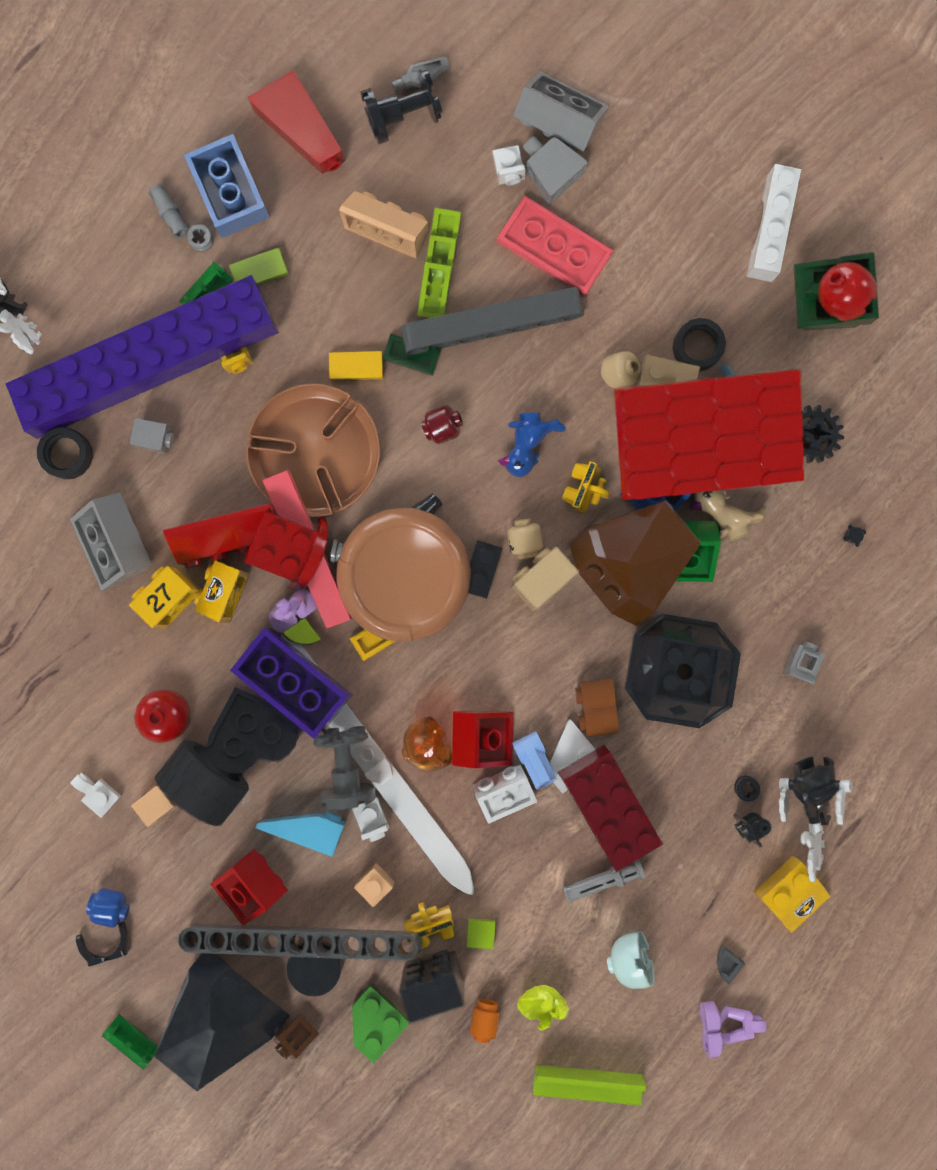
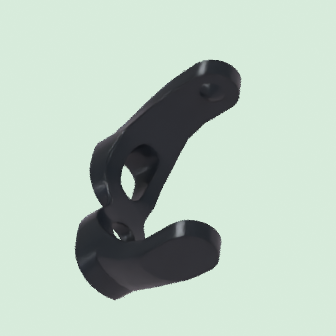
[76,921,128,967]

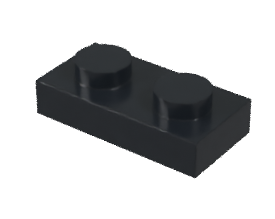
[468,540,502,599]

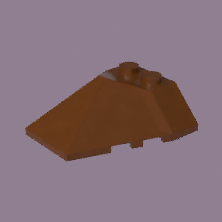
[569,500,701,626]

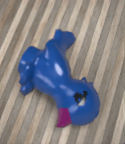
[498,413,566,477]

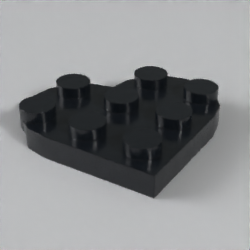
[206,687,298,775]

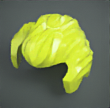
[517,985,569,1031]

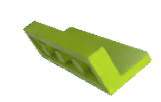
[533,1064,646,1106]

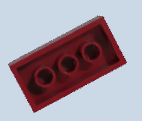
[558,745,663,872]

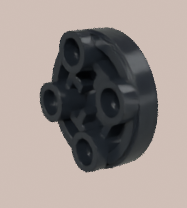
[287,940,342,997]

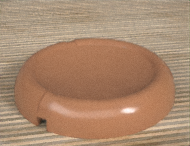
[246,384,380,517]
[336,508,471,642]

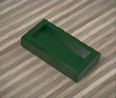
[383,334,441,376]

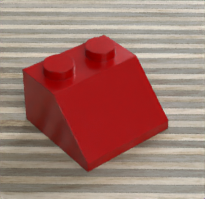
[452,711,514,769]
[210,848,288,925]

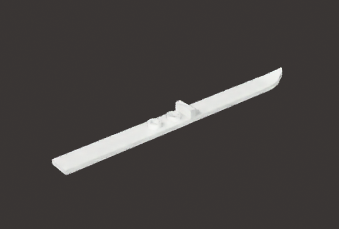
[281,635,474,895]

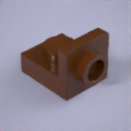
[273,1014,319,1059]

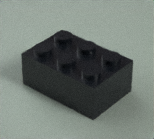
[399,950,465,1024]

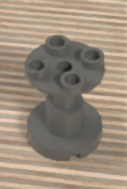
[313,726,376,810]

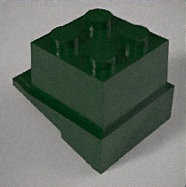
[794,252,879,330]

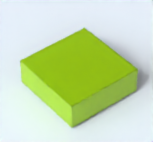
[467,918,495,949]

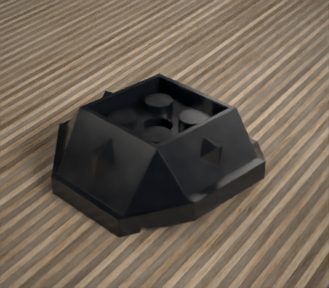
[624,614,741,728]

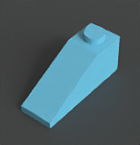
[256,811,346,857]

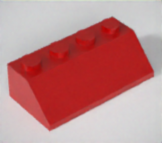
[163,503,277,569]

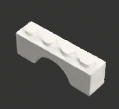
[746,164,801,282]

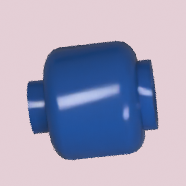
[86,888,130,928]

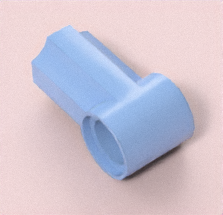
[512,731,557,790]

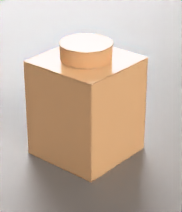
[131,785,177,827]
[354,863,395,907]

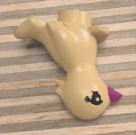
[690,490,767,542]

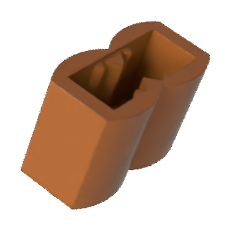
[575,679,619,736]

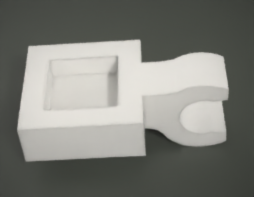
[70,773,121,818]

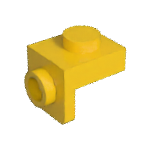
[221,347,253,374]

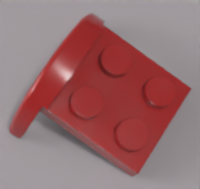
[244,511,328,590]

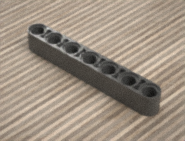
[400,287,584,355]

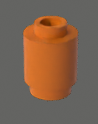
[469,999,500,1043]

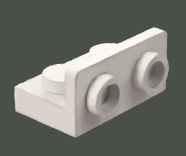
[472,764,537,824]

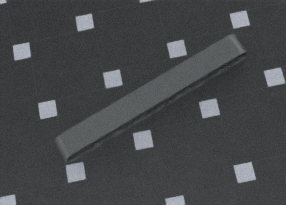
[178,924,423,961]

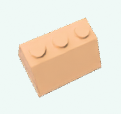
[339,191,429,259]

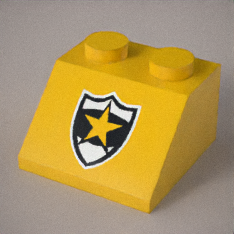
[194,561,250,623]
[754,856,831,933]

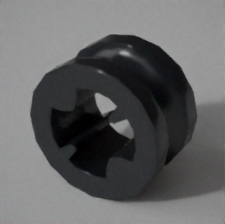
[734,775,760,802]

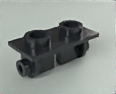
[733,812,772,847]

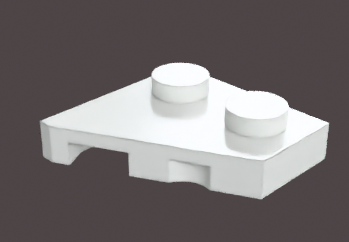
[549,719,596,794]

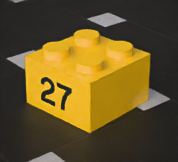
[129,566,201,629]

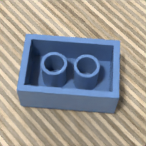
[184,134,270,238]

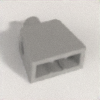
[523,136,588,205]

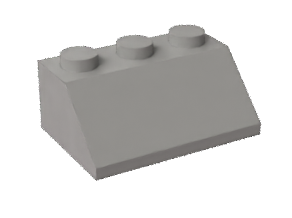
[513,71,609,152]
[70,493,152,591]

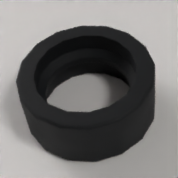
[672,318,726,372]
[37,427,93,479]

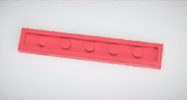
[262,470,352,629]

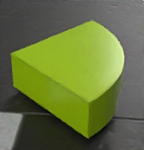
[282,618,321,645]

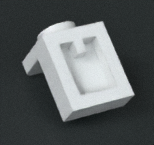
[492,145,526,186]
[352,797,389,842]

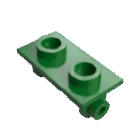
[179,262,234,305]
[102,1014,158,1070]

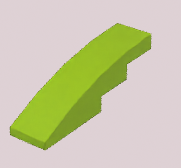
[417,208,462,318]

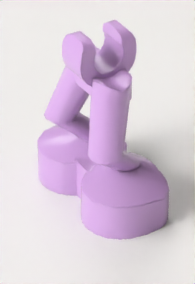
[269,589,318,633]
[700,1001,767,1058]

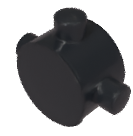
[843,524,866,547]

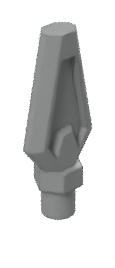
[391,56,450,93]

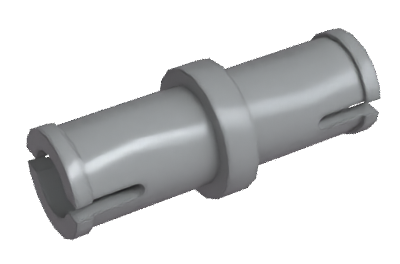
[149,184,189,239]

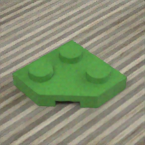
[352,983,410,1064]

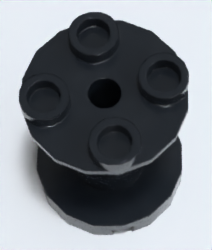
[360,69,442,145]

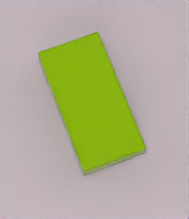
[229,248,289,285]

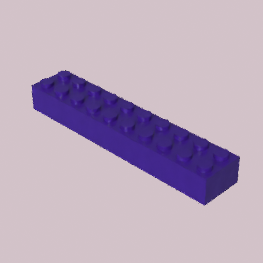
[5,275,279,439]

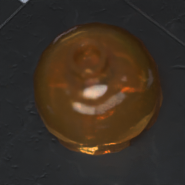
[402,716,452,772]

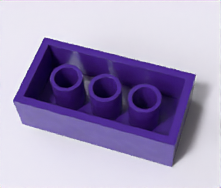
[230,628,353,739]

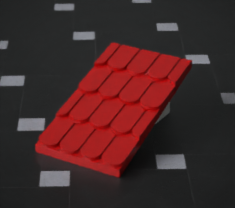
[614,369,804,500]

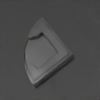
[717,944,745,985]

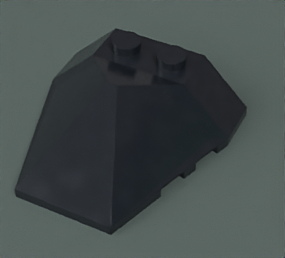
[154,953,290,1091]

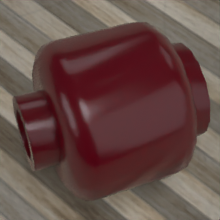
[422,405,463,444]

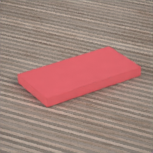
[496,195,614,297]

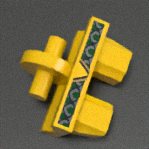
[562,461,610,514]
[404,902,454,949]

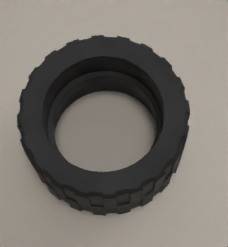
[155,739,249,826]

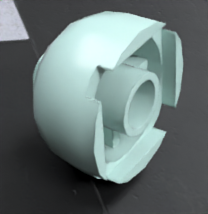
[607,931,655,989]

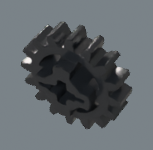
[801,405,844,464]

